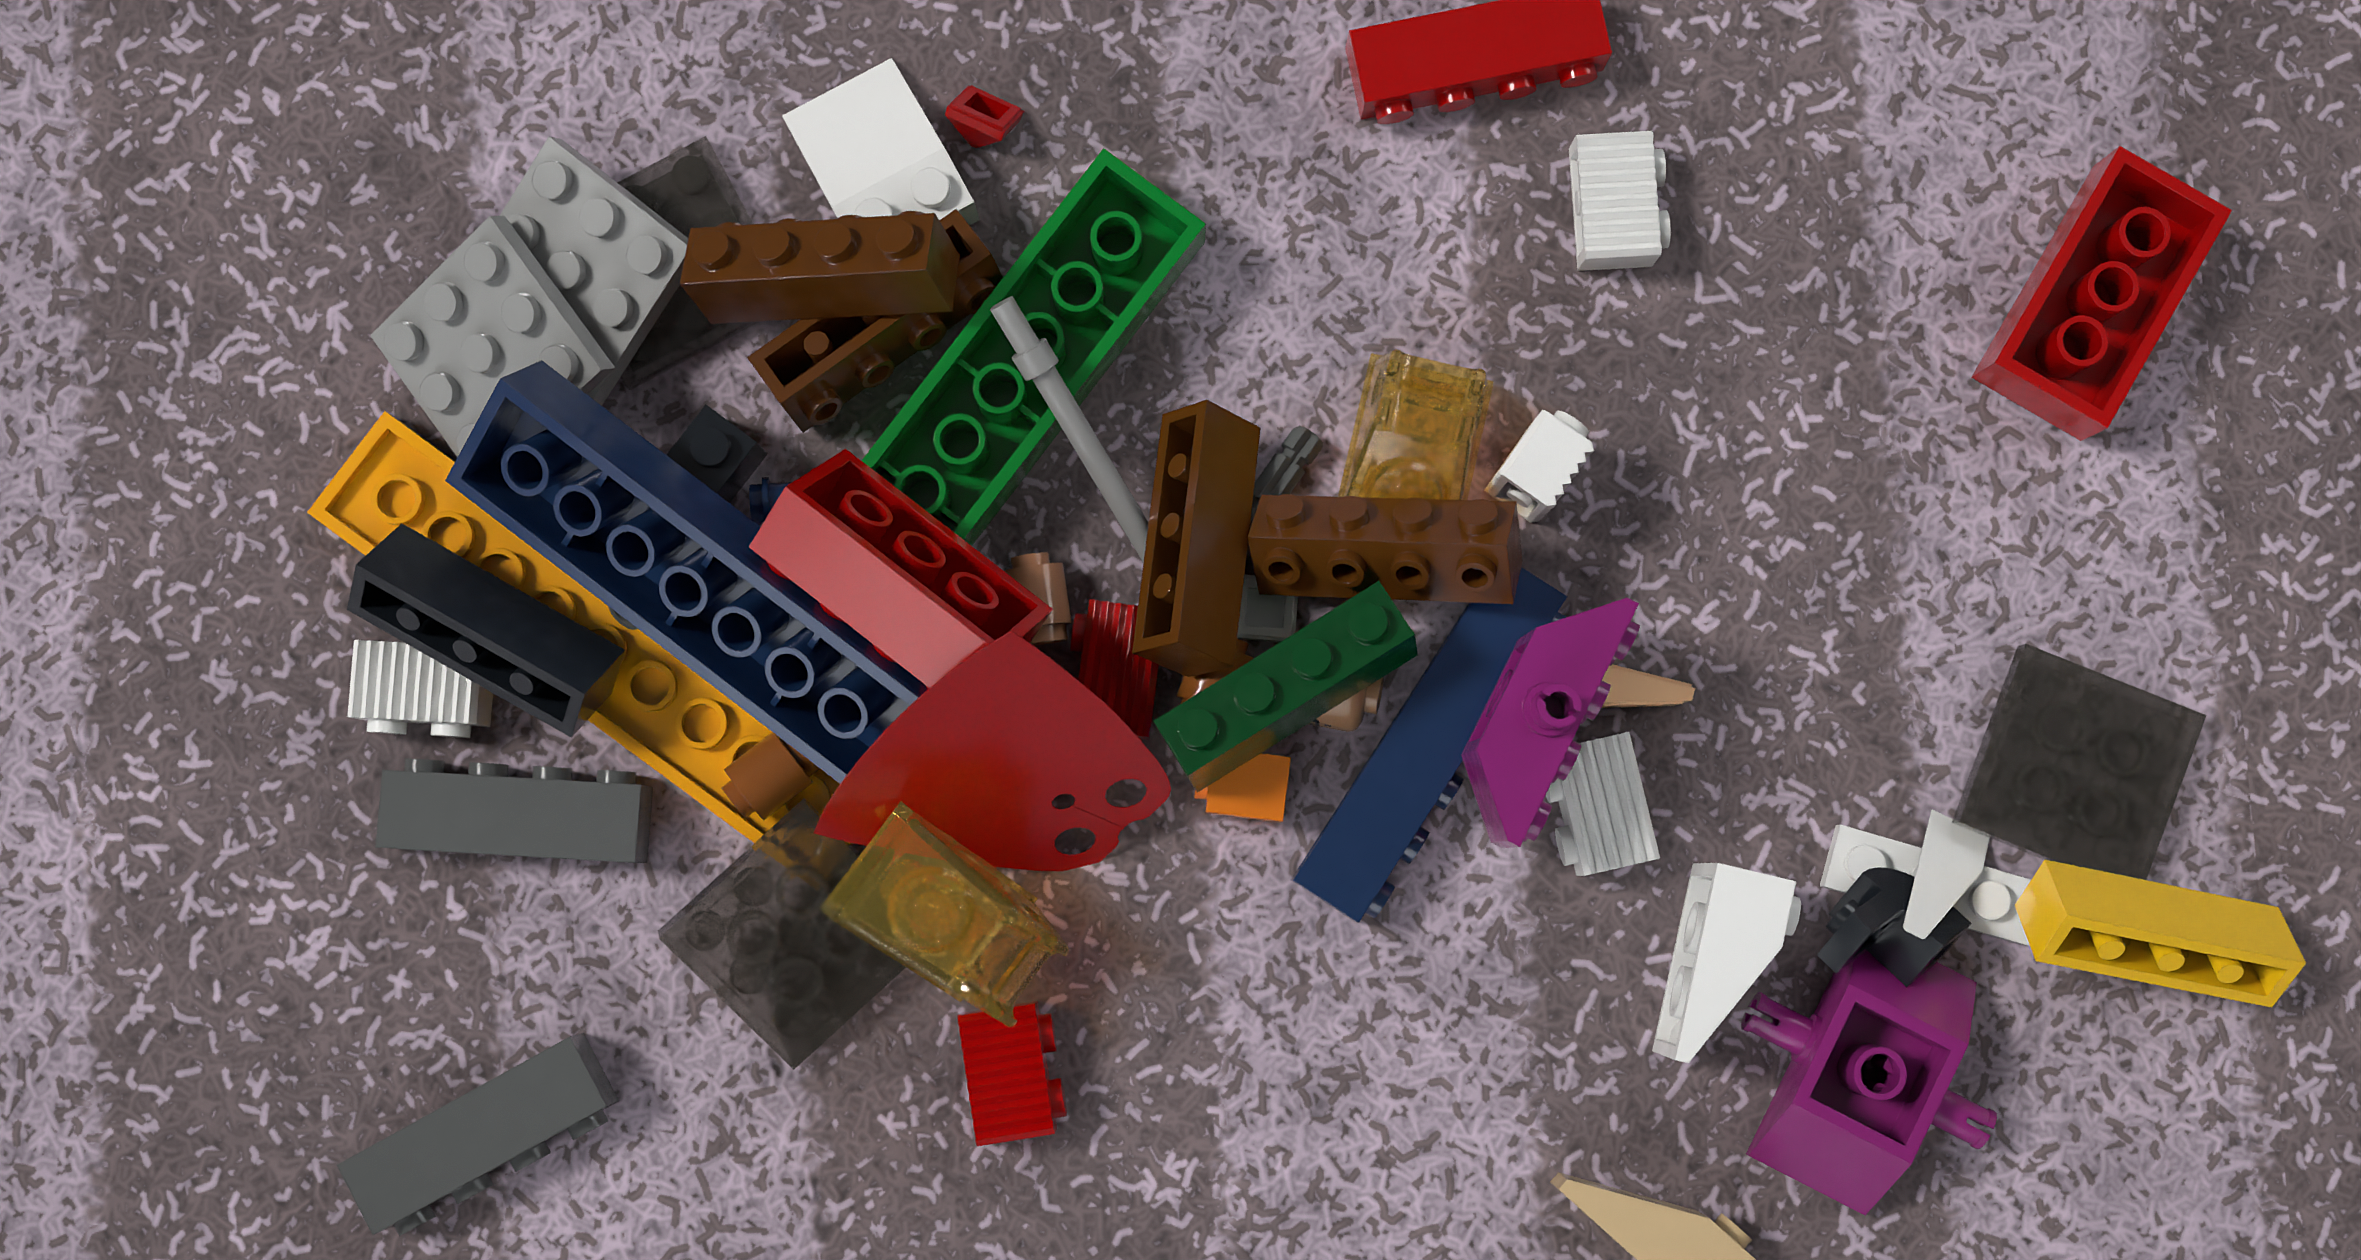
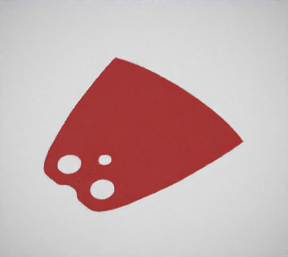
[813,631,1171,871]

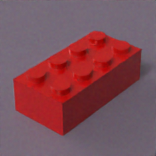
[1971,146,2232,441]
[749,449,1053,690]

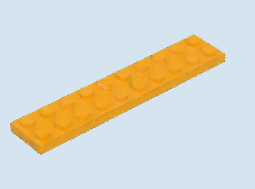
[307,411,854,889]

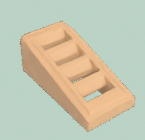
[1602,664,1695,708]

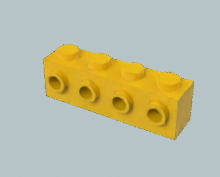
[2015,860,2306,1008]

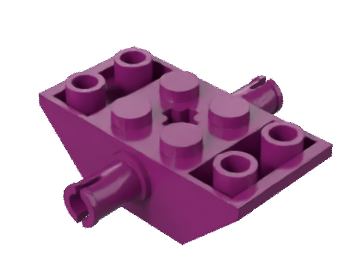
[1461,598,1640,848]
[1741,951,1997,1216]

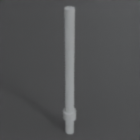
[990,296,1149,563]

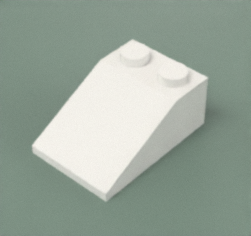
[782,58,980,225]
[1652,863,1801,1063]

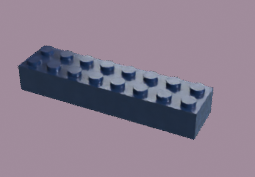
[445,360,927,783]

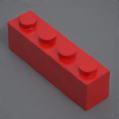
[1345,0,1612,124]

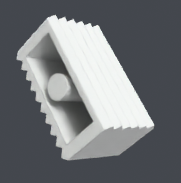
[1569,131,1671,271]
[1484,410,1594,523]
[347,640,493,738]
[1546,732,1660,876]

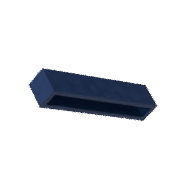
[1291,567,1568,923]

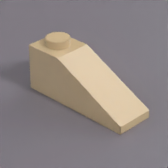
[1550,1172,1756,1260]

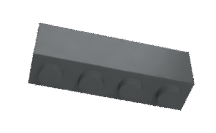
[375,758,653,863]
[337,1033,619,1236]

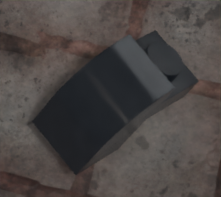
[1817,867,1972,987]

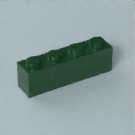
[1154,581,1418,793]

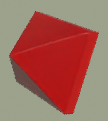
[945,85,1024,148]

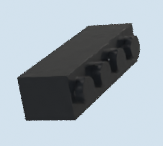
[347,523,625,738]

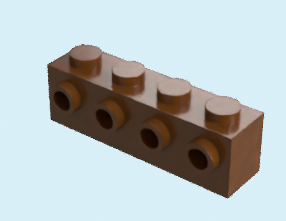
[747,209,1003,433]
[680,211,960,324]
[1132,400,1261,677]
[1248,494,1523,604]

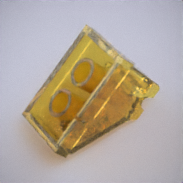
[1338,349,1494,500]
[820,801,1069,1027]

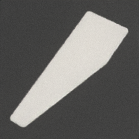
[1903,809,1990,939]

